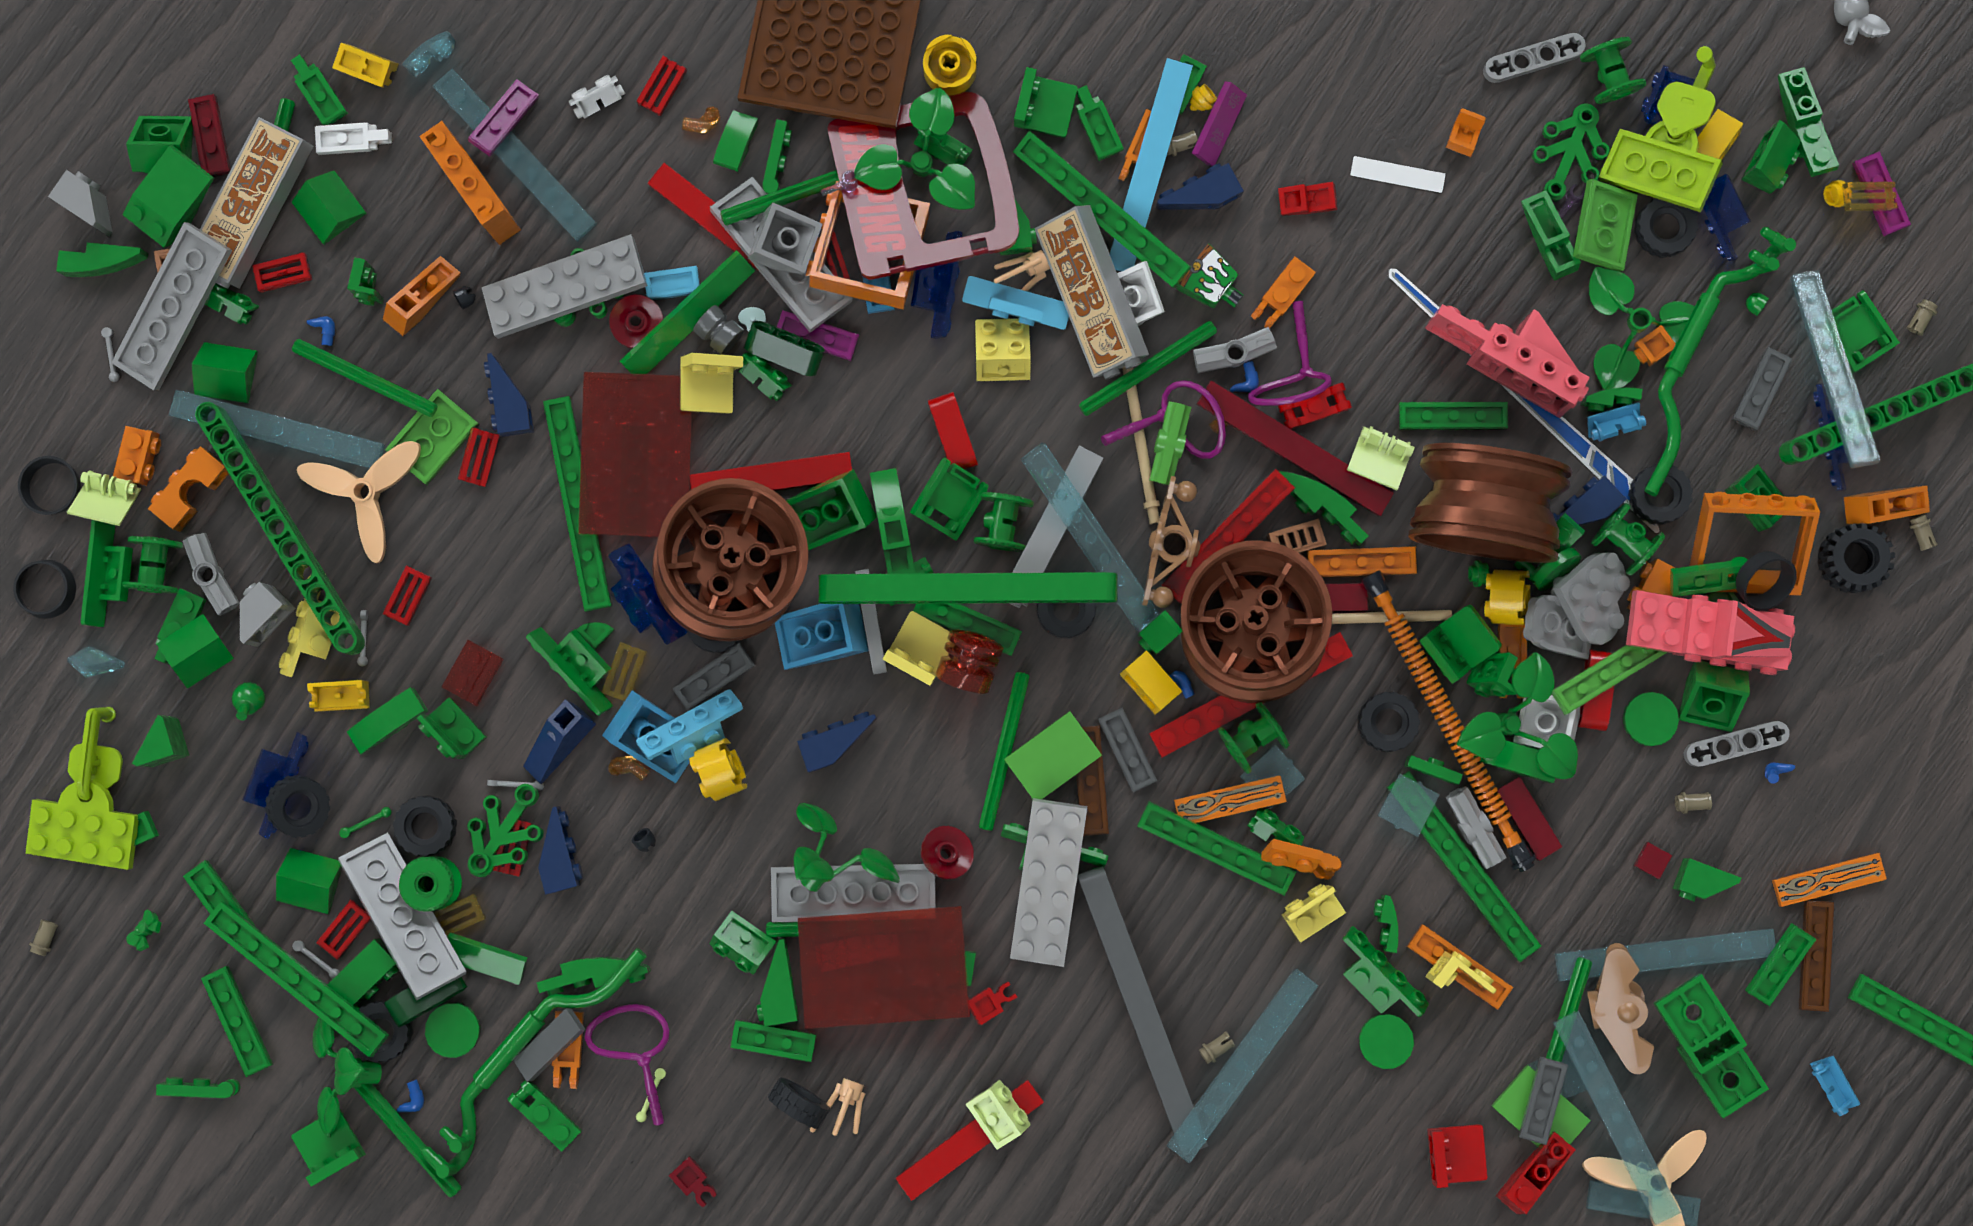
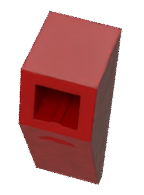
[1496,1132,1576,1214]

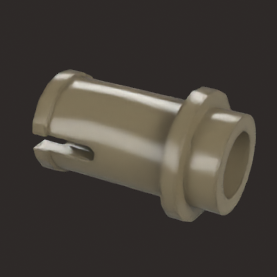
[1167,130,1198,157]
[1906,299,1938,336]
[1909,514,1938,551]
[1675,792,1712,814]
[29,919,58,956]
[1199,1032,1235,1064]

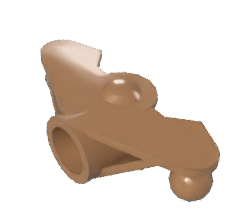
[1142,476,1200,608]
[1587,943,1654,1074]

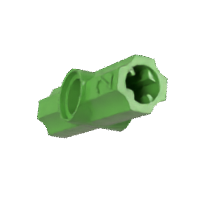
[1149,401,1191,485]

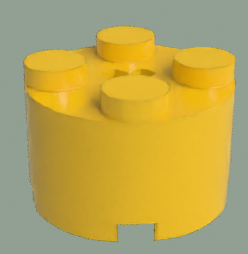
[923,35,977,95]
[1484,570,1531,625]
[689,738,747,801]

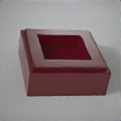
[1633,842,1672,879]

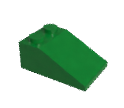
[123,145,214,247]
[786,469,877,550]

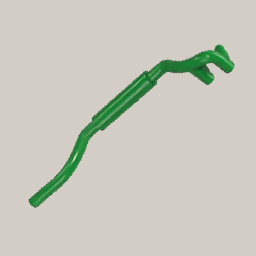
[421,948,647,1178]

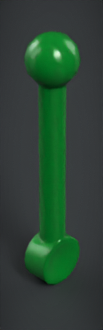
[339,807,392,838]

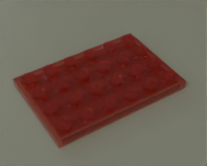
[578,372,692,538]
[798,906,970,1029]

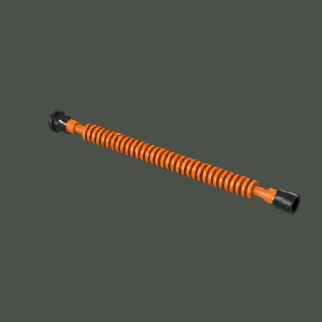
[1361,570,1537,872]

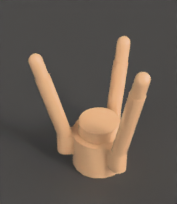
[994,250,1050,291]
[810,1078,866,1136]

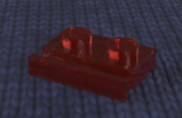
[442,640,503,706]

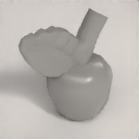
[1834,0,1890,45]

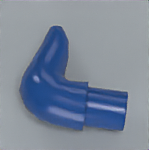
[307,316,335,346]
[1230,361,1259,392]
[1169,671,1195,699]
[1764,762,1795,783]
[397,1080,424,1112]

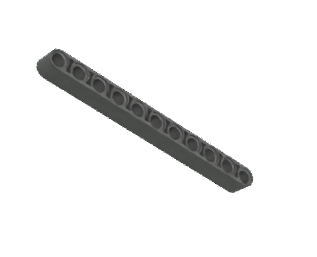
[1077,866,1208,1156]

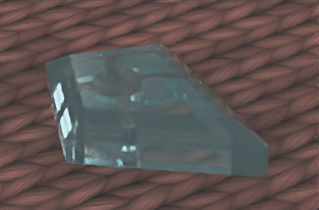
[67,645,125,678]

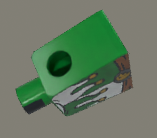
[1176,243,1244,308]

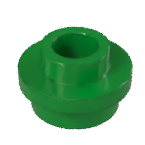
[1468,560,1489,587]

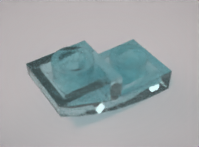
[402,31,456,77]

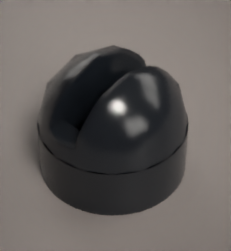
[453,286,476,310]
[631,828,656,852]

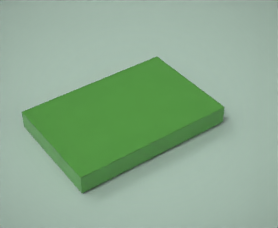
[1573,179,1638,272]
[385,389,480,485]
[1004,711,1102,799]
[1491,1065,1591,1147]

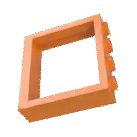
[419,121,521,245]
[806,181,930,310]
[1689,492,1820,595]

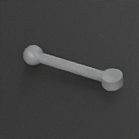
[101,327,120,382]
[357,610,368,667]
[487,780,544,791]
[292,940,340,979]

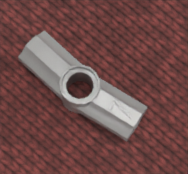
[1193,327,1277,373]
[183,533,240,616]
[1446,786,1507,869]

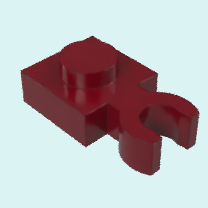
[668,1156,717,1207]

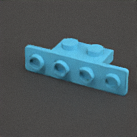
[962,276,1069,330]
[636,689,743,764]

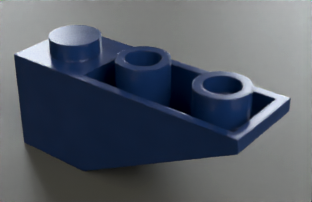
[1156,163,1244,210]
[484,353,534,437]
[1553,475,1627,526]
[523,699,596,784]
[797,711,877,773]
[538,807,583,895]

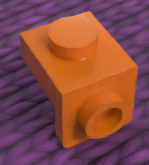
[1446,109,1486,157]
[1633,325,1676,366]

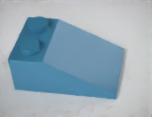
[775,604,869,670]
[602,690,690,783]

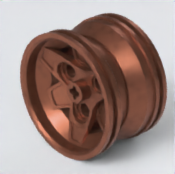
[1408,443,1572,563]
[652,478,808,641]
[1181,540,1332,703]

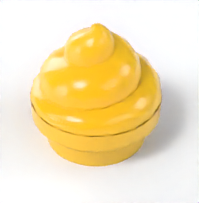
[1190,84,1217,111]
[1823,180,1852,207]

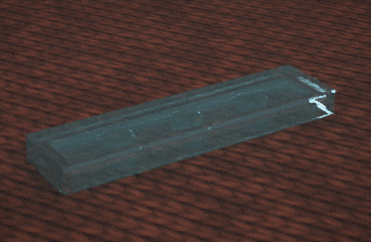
[1586,1180,1701,1226]

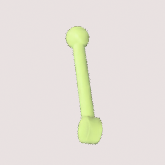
[636,1068,666,1122]

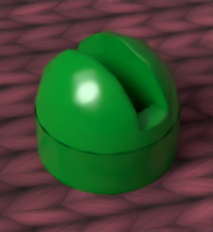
[1745,293,1770,316]

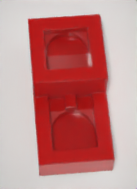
[1278,182,1338,216]

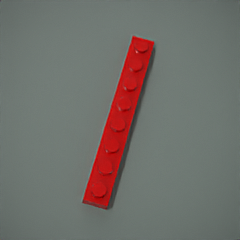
[1149,632,1353,758]

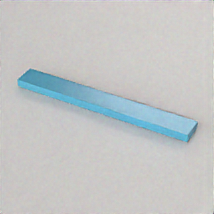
[1110,58,1193,272]

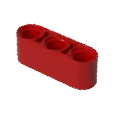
[927,392,978,470]
[1578,649,1614,731]

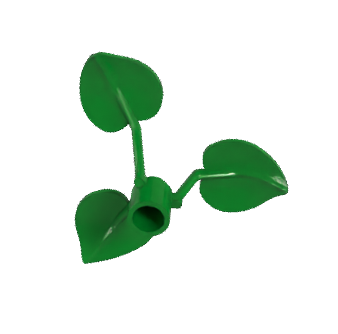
[854,88,975,210]
[1589,267,1695,390]
[1457,652,1578,779]
[794,803,900,892]
[312,1017,382,1137]

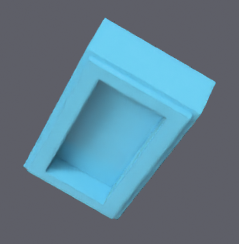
[644,266,700,300]

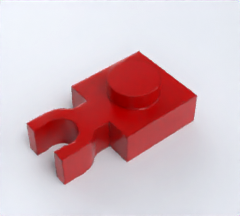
[965,982,1017,1025]

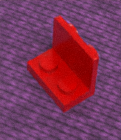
[1427,1124,1488,1188]

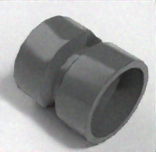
[693,305,744,355]

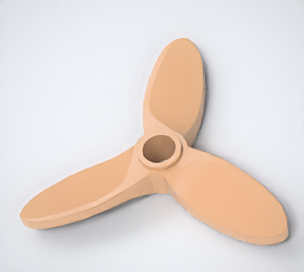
[297,441,421,563]
[1582,1130,1707,1226]

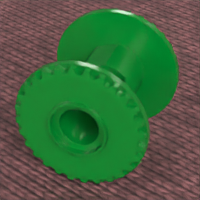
[1580,37,1646,104]
[973,492,1034,552]
[1591,503,1665,575]
[122,536,183,593]
[1218,702,1290,774]
[399,856,462,912]

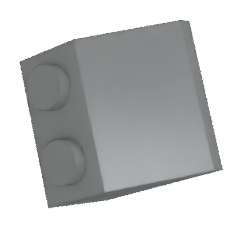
[48,170,113,237]
[748,203,822,274]
[240,582,296,647]

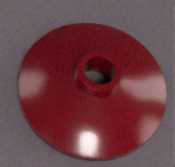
[609,294,663,348]
[921,826,974,879]

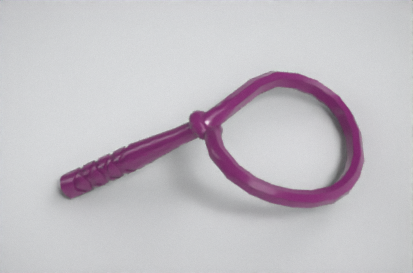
[1248,301,1332,406]
[1101,380,1226,459]
[585,1004,670,1125]

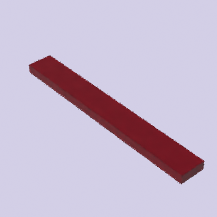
[1196,381,1394,517]

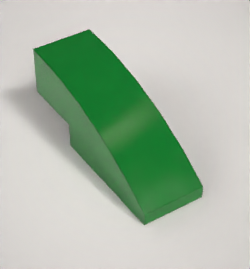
[1521,190,1581,281]
[56,242,148,277]
[347,687,428,755]
[1474,740,1555,783]

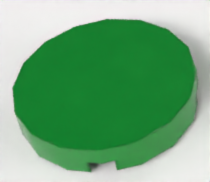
[1533,548,1582,591]
[1623,692,1679,746]
[425,1003,481,1058]
[1358,1014,1414,1069]

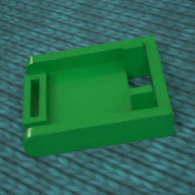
[1816,290,1900,374]
[910,458,989,541]

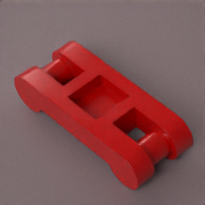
[1278,382,1352,430]

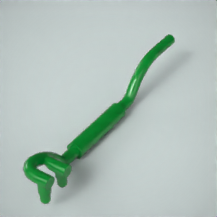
[1644,227,1796,497]

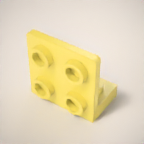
[975,318,1030,381]
[680,353,743,414]
[883,611,958,685]
[1282,884,1346,943]
[1425,951,1497,994]

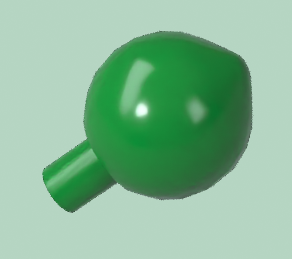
[231,682,266,720]

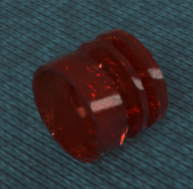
[935,629,1004,694]

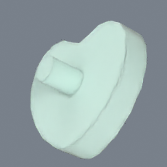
[738,307,766,332]

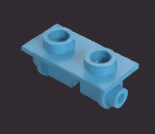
[1587,402,1646,442]
[1810,1055,1860,1116]

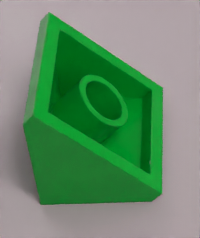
[291,171,367,245]
[192,342,258,404]
[1725,464,1784,532]
[156,614,234,689]
[132,715,190,767]
[276,848,342,914]

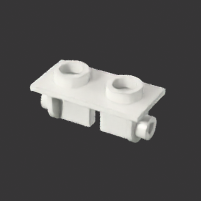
[569,75,625,119]

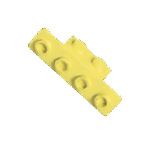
[279,575,340,677]

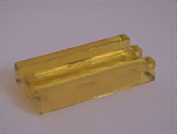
[1842,182,1897,211]
[601,642,647,701]
[434,894,486,936]

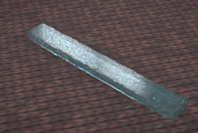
[433,69,597,242]
[1790,270,1880,468]
[169,390,385,468]
[1021,442,1160,632]
[1555,928,1776,981]
[1166,969,1318,1163]
[1553,1011,1681,1225]

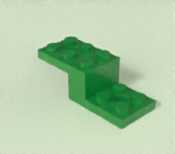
[1653,974,1769,1119]

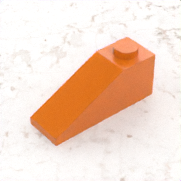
[383,256,461,336]
[1844,486,1930,524]

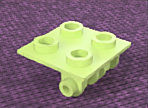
[1347,426,1415,490]
[67,470,141,526]

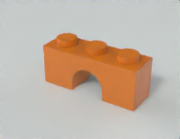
[148,446,229,532]

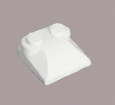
[1117,261,1165,326]
[1513,695,1581,749]

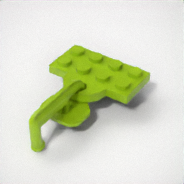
[1599,46,1723,212]
[25,707,139,870]

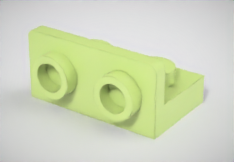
[966,1080,1030,1150]

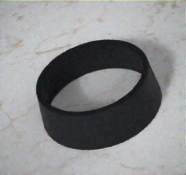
[18,456,80,515]
[1736,551,1797,611]
[13,560,76,619]

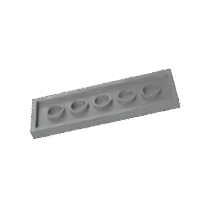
[710,177,853,332]
[111,222,232,390]
[482,234,648,339]
[1010,798,1088,967]
[338,833,466,1000]
[771,864,936,922]

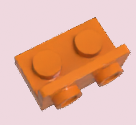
[113,426,161,486]

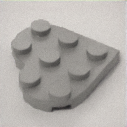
[1553,553,1630,645]
[1523,574,1591,660]

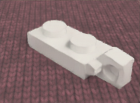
[315,123,392,155]

